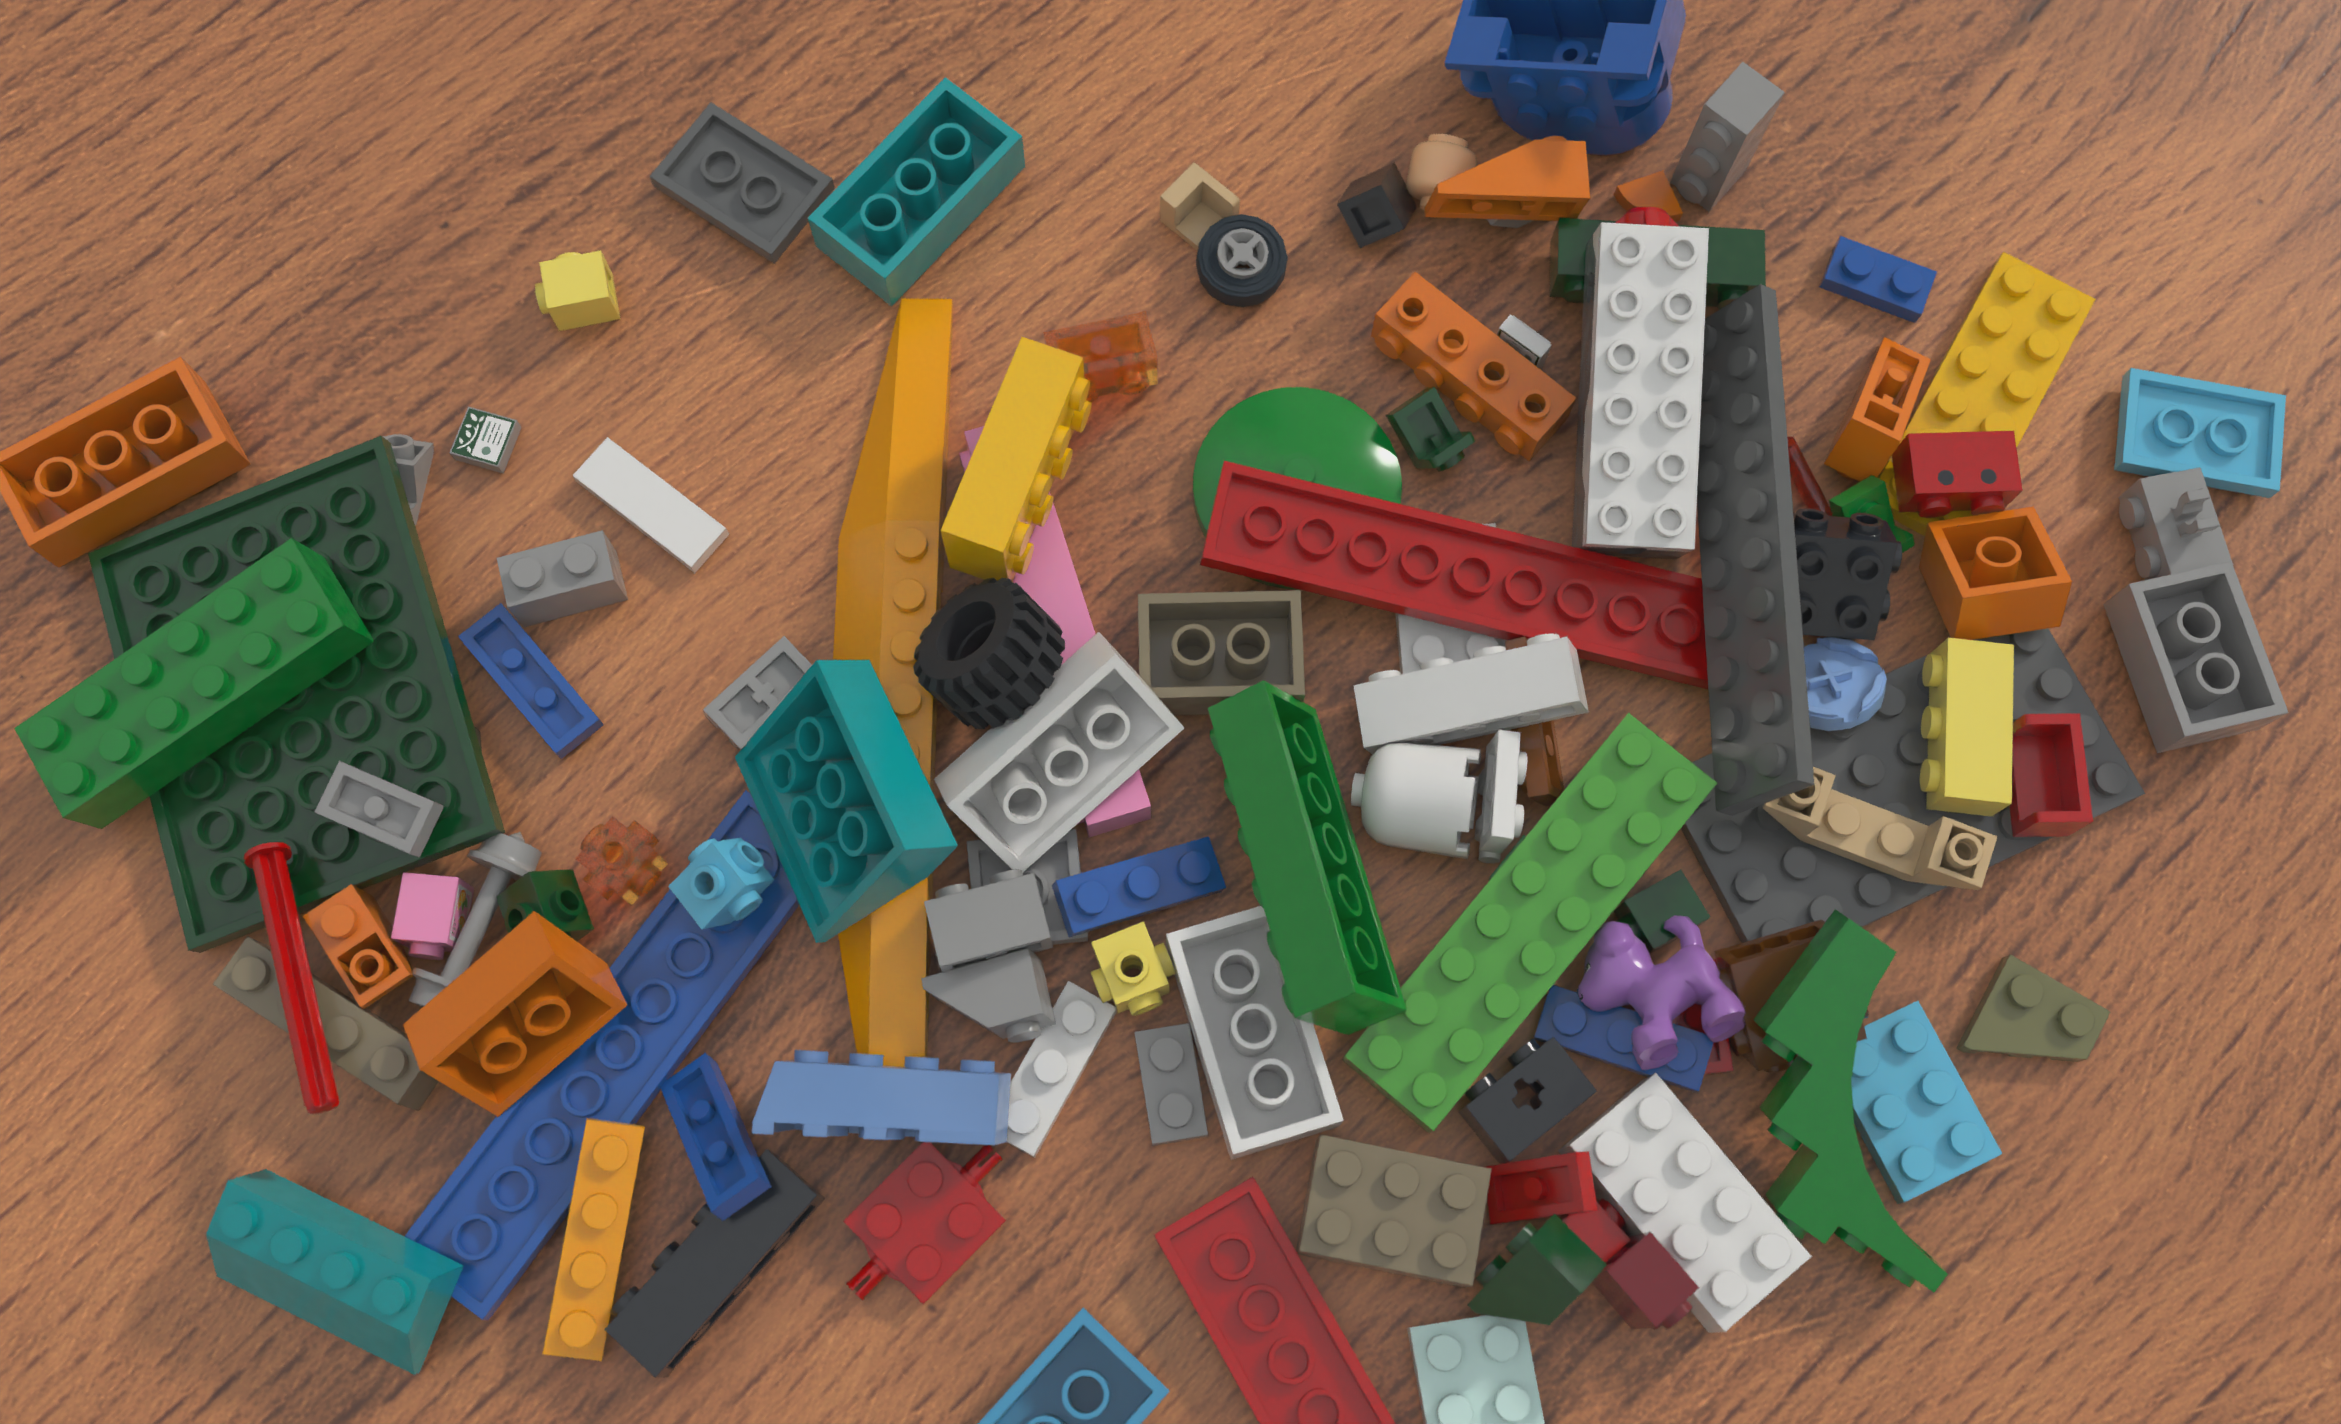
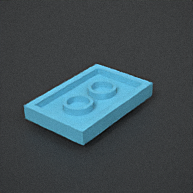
[2114,368,2286,498]
[1851,1001,2003,1204]

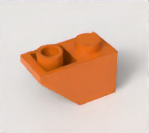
[303,884,413,1009]

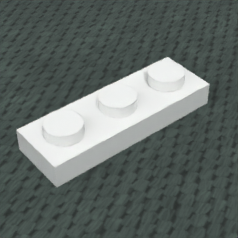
[1007,981,1117,1158]

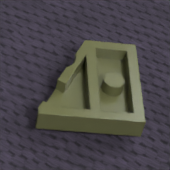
[1957,954,2111,1062]

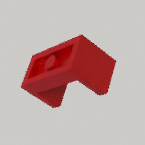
[2009,713,2093,837]

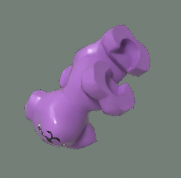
[1577,915,1745,1070]

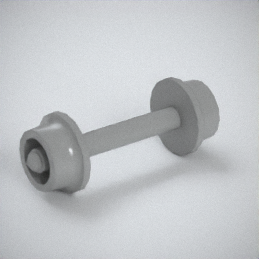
[409,832,542,1007]

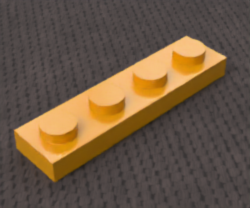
[543,1118,645,1361]

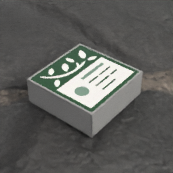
[449,407,522,473]

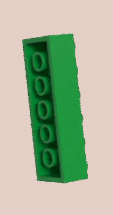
[14,538,375,829]
[1208,680,1407,1035]

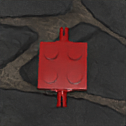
[843,1142,1006,1304]

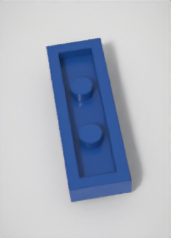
[458,603,604,759]
[1052,836,1227,938]
[1534,985,1714,1093]
[660,1053,771,1221]

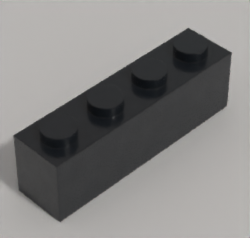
[604,1149,825,1378]

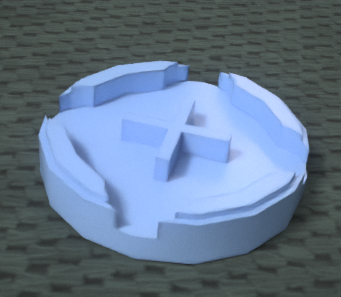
[1803,637,1887,731]

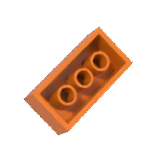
[0,356,251,568]

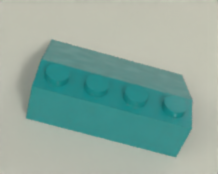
[735,660,958,943]

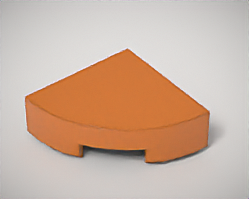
[1614,170,1683,222]

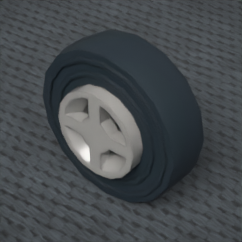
[1196,214,1288,308]

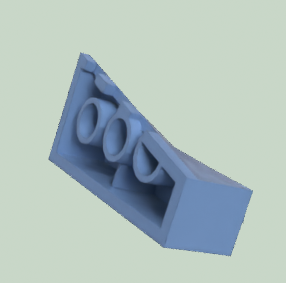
[752,1050,1011,1145]

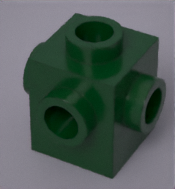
[496,869,594,941]

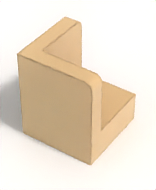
[1160,162,1240,251]

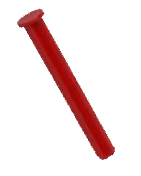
[244,842,339,1114]

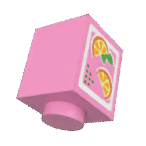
[391,872,474,960]

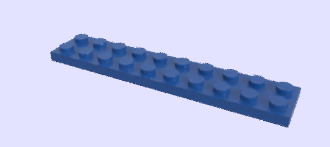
[404,790,799,1320]

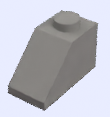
[921,948,1056,1042]

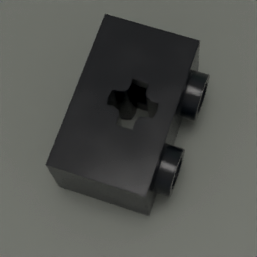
[1459,1037,1597,1164]

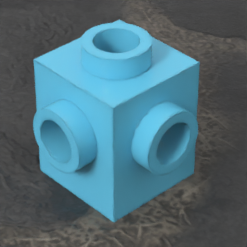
[668,838,774,929]

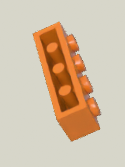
[1371,272,1577,461]

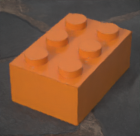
[403,911,627,1117]

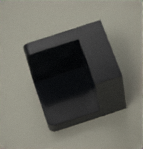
[1337,162,1416,248]

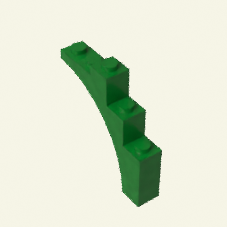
[1753,909,1948,1292]

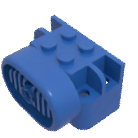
[1444,0,1686,155]

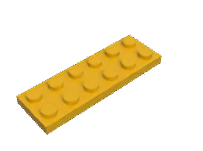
[1878,251,2096,536]

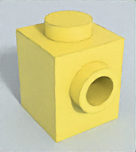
[535,250,620,331]

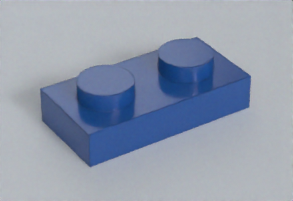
[1819,236,1937,323]

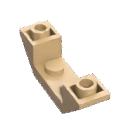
[1763,767,1998,890]

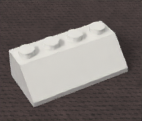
[934,632,1184,873]

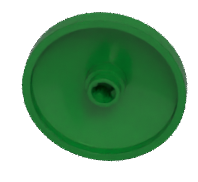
[1193,387,1402,590]

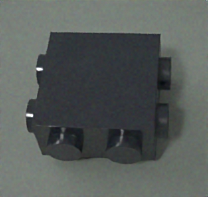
[1793,508,1902,641]

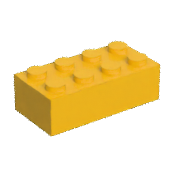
[940,337,1092,582]

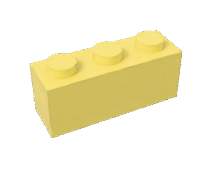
[1920,637,2014,816]

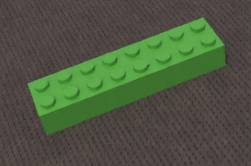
[1342,713,1717,1133]

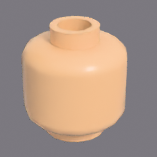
[1406,134,1477,210]

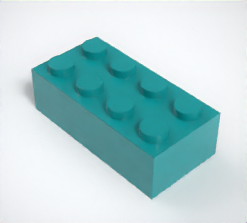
[808,77,1026,307]

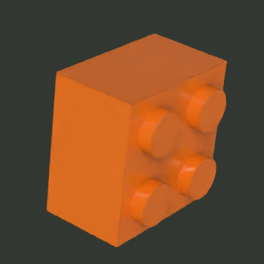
[1919,506,2072,640]

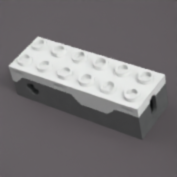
[1572,207,1709,559]

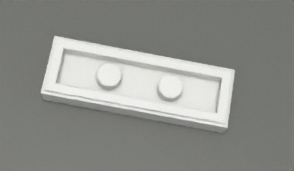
[572,437,729,573]

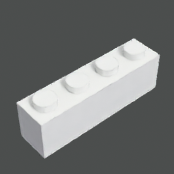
[1353,633,1589,755]

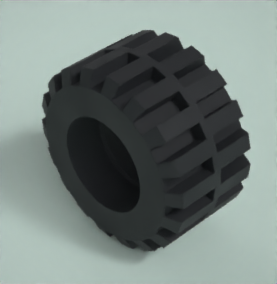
[913,578,1065,729]

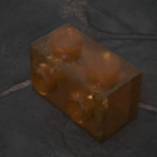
[1043,311,1158,403]

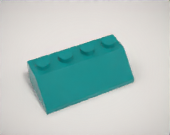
[206,1169,464,1375]

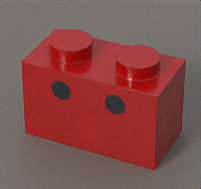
[1892,431,2023,518]

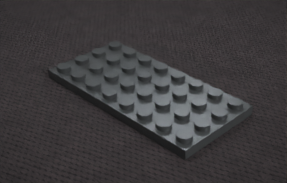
[1681,629,2145,943]

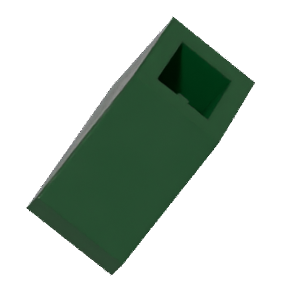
[1467,1213,1607,1325]

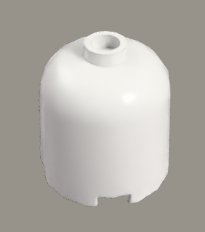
[1351,742,1481,859]

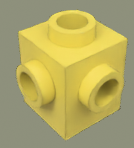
[1090,921,1176,1016]

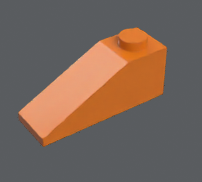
[1425,136,1590,221]
[1824,337,1931,482]

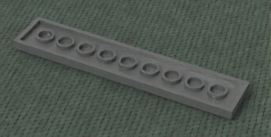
[1697,284,1814,816]

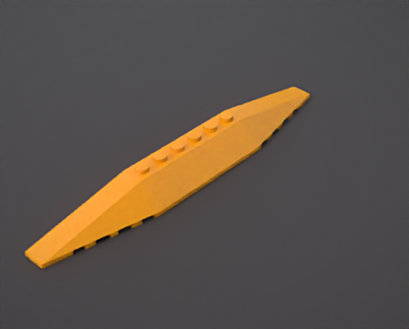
[833,298,953,1067]

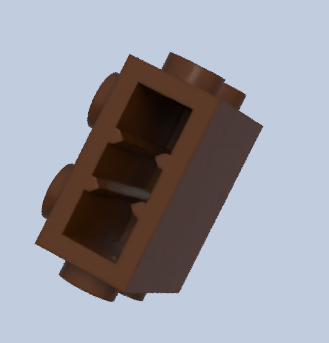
[1714,919,1869,1072]

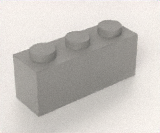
[1670,62,1785,212]

